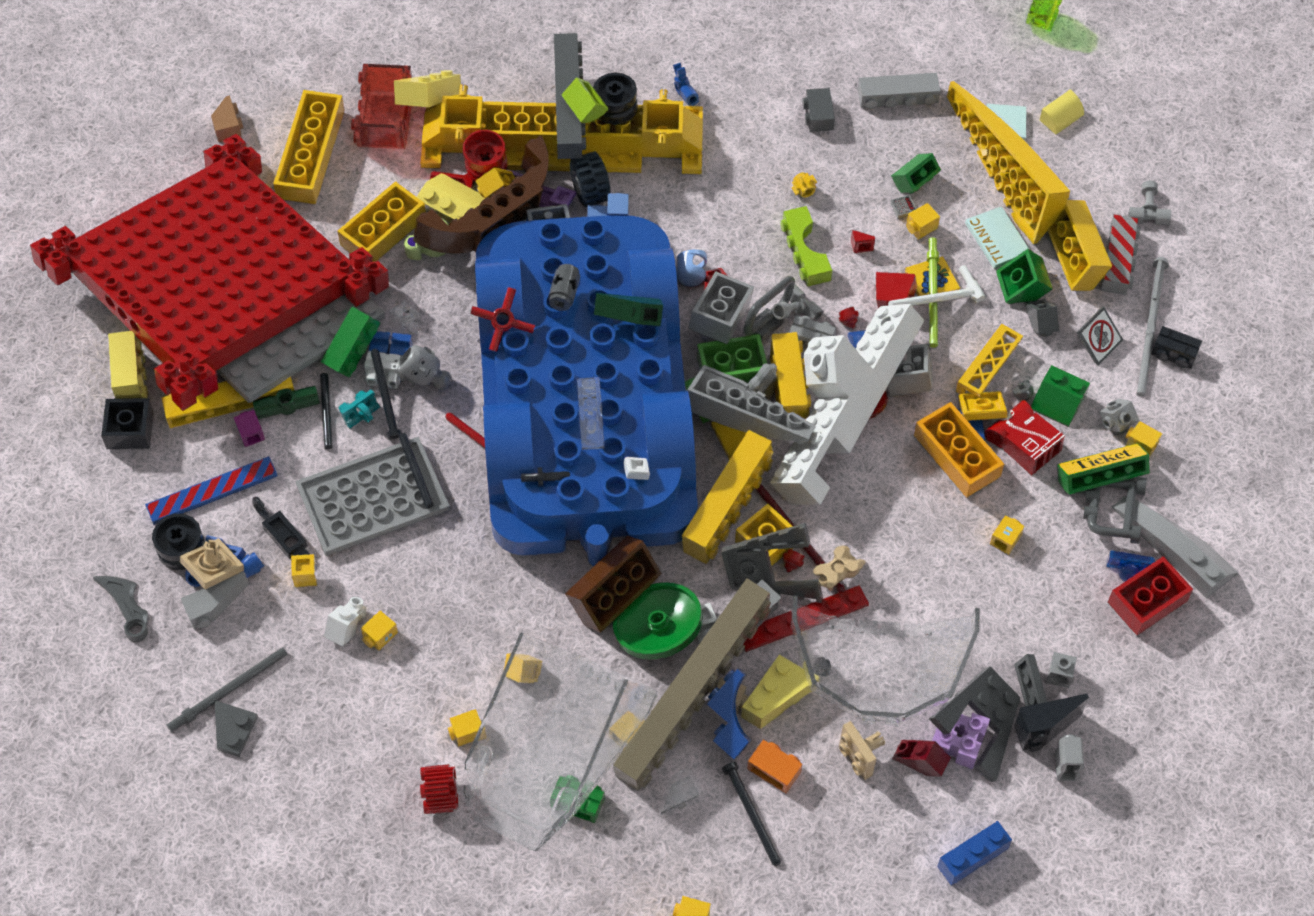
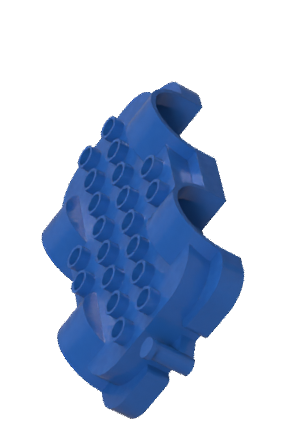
[475,215,698,566]

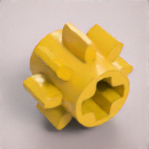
[792,172,817,198]

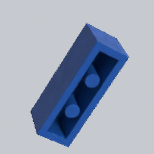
[937,821,1012,886]

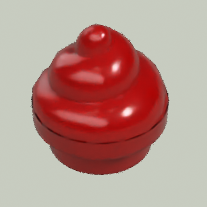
[838,306,859,329]
[783,548,805,573]

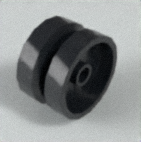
[593,72,638,125]
[152,514,205,570]

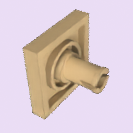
[180,538,244,589]
[839,721,885,780]

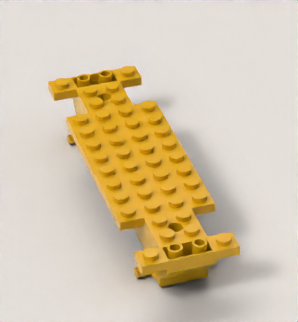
[420,84,703,174]

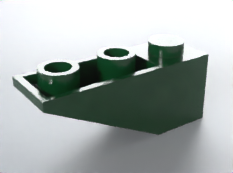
[594,293,663,326]

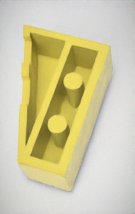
[394,70,461,107]
[741,654,818,729]

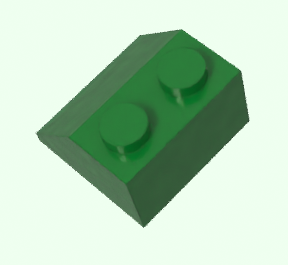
[996,249,1053,304]
[1031,365,1090,427]

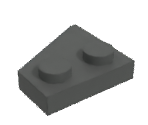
[215,701,258,757]

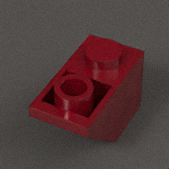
[892,740,951,777]

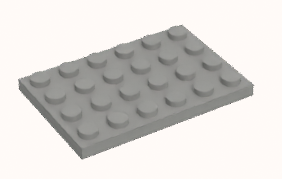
[295,437,450,556]

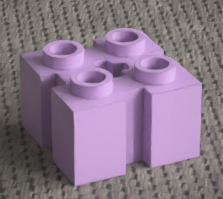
[932,712,990,769]

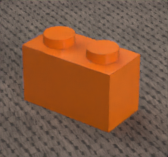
[747,739,803,794]

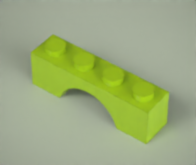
[780,206,832,287]

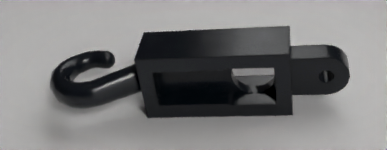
[252,496,310,559]

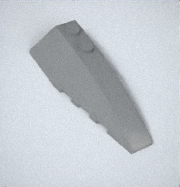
[687,365,816,442]
[1112,495,1238,598]

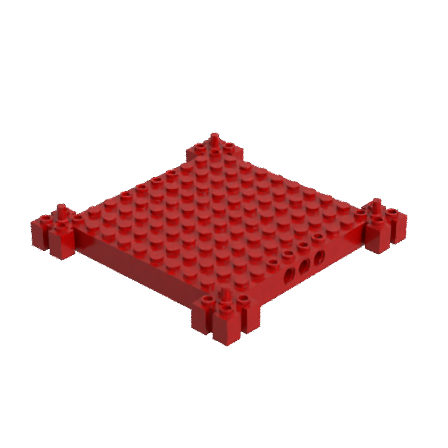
[30,134,389,411]

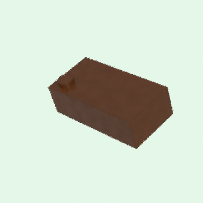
[565,535,662,633]

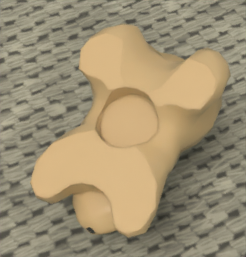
[813,545,866,591]

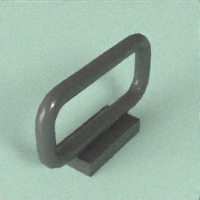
[743,276,795,341]

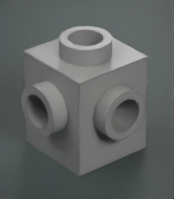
[1100,399,1139,433]

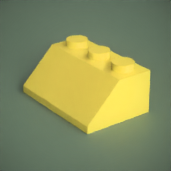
[417,173,485,223]

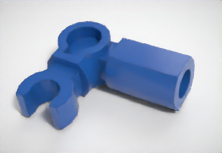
[673,63,699,106]

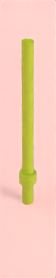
[927,237,939,348]

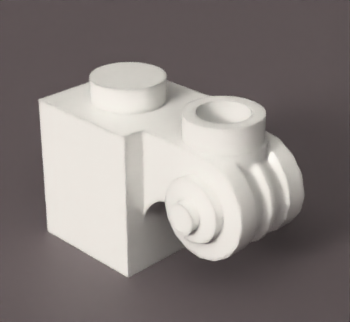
[324,597,367,646]

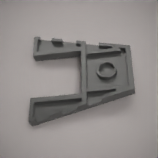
[721,523,823,603]
[929,666,1020,782]

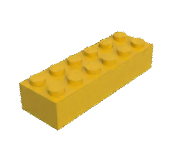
[273,90,345,204]
[682,430,773,564]

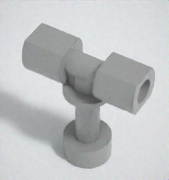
[1128,180,1171,225]
[772,285,824,321]

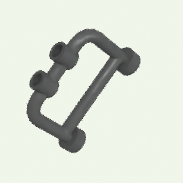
[1083,477,1147,544]

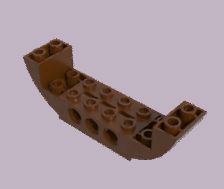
[413,135,549,254]

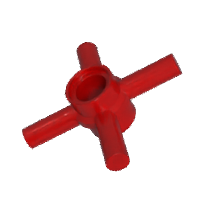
[470,287,535,352]

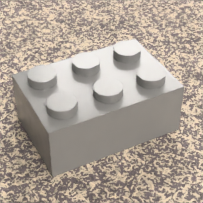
[688,271,754,344]

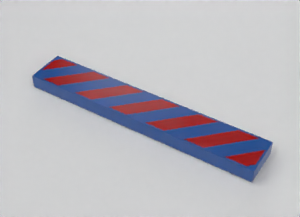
[145,456,278,525]

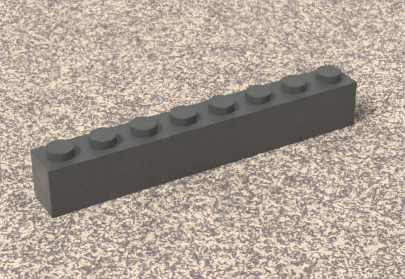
[554,33,586,159]

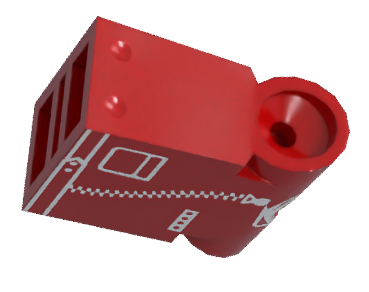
[984,400,1065,476]

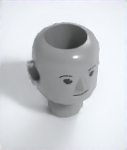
[398,345,452,390]

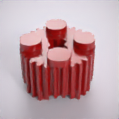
[420,764,459,814]

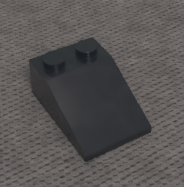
[1014,693,1089,752]

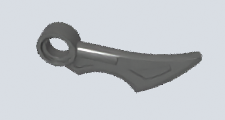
[93,576,148,642]

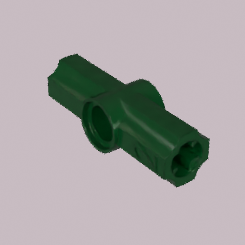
[252,385,320,419]

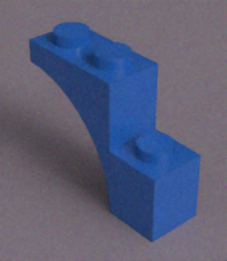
[707,669,752,759]

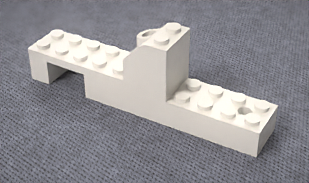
[770,304,924,505]

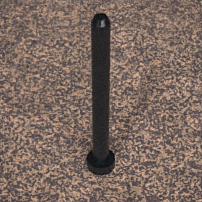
[371,349,402,440]

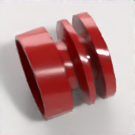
[463,130,508,182]

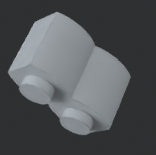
[1055,734,1085,781]

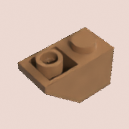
[211,95,244,142]

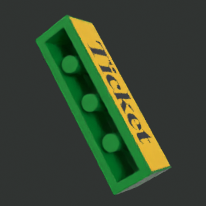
[1057,443,1150,495]

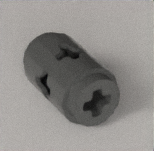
[548,264,580,311]

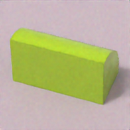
[562,77,608,123]

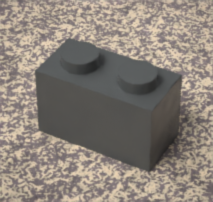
[802,88,835,132]

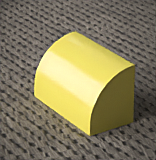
[1039,89,1084,134]

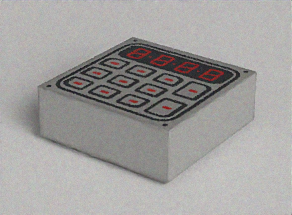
[890,195,916,219]

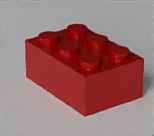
[1107,556,1193,635]

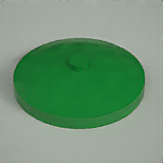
[613,582,703,660]

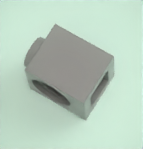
[1046,652,1077,688]

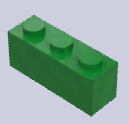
[321,307,381,378]

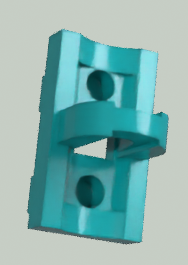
[338,389,380,429]

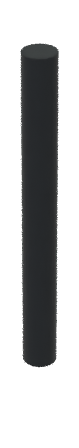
[320,373,333,449]
[398,433,434,509]

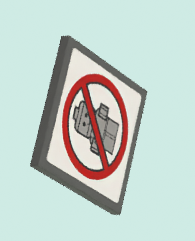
[1076,307,1123,366]

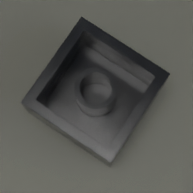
[101,398,154,449]

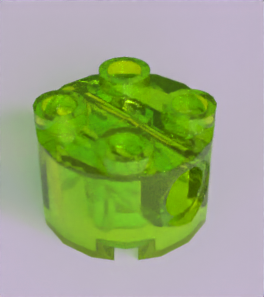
[1025,0,1062,31]

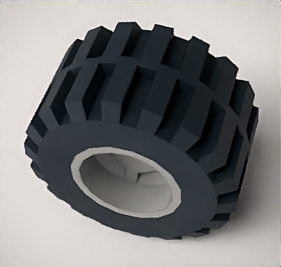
[570,151,611,207]

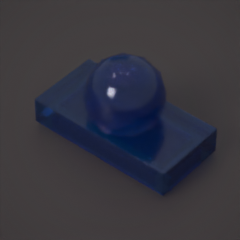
[1106,550,1155,582]

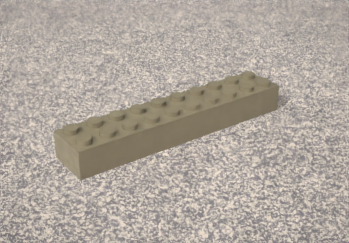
[613,578,771,791]

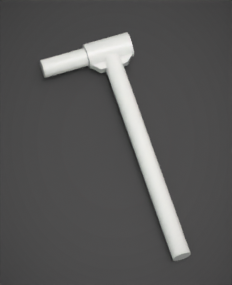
[888,265,986,306]

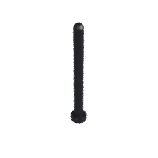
[722,762,781,866]

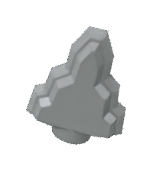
[748,363,777,399]

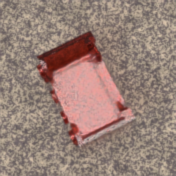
[351,64,412,149]

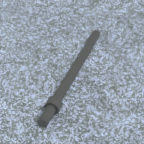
[166,647,288,732]

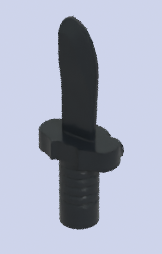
[521,467,570,487]

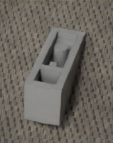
[181,572,249,629]

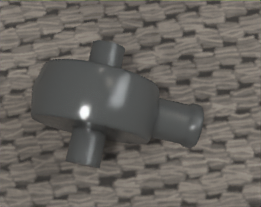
[1013,380,1034,401]

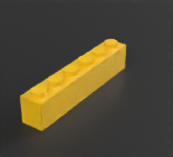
[161,376,294,428]

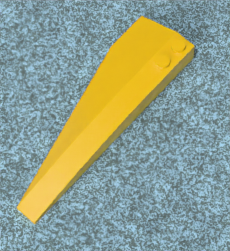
[946,81,1070,244]

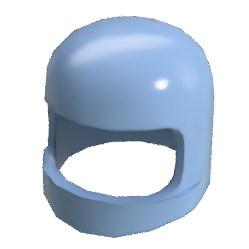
[676,249,707,287]

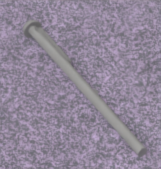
[1137,257,1169,396]

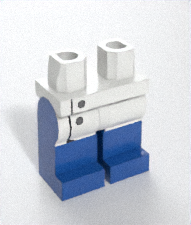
[364,331,413,389]

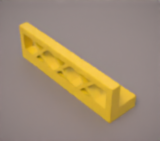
[956,324,1023,397]

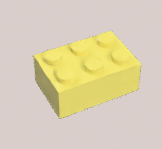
[108,331,148,399]

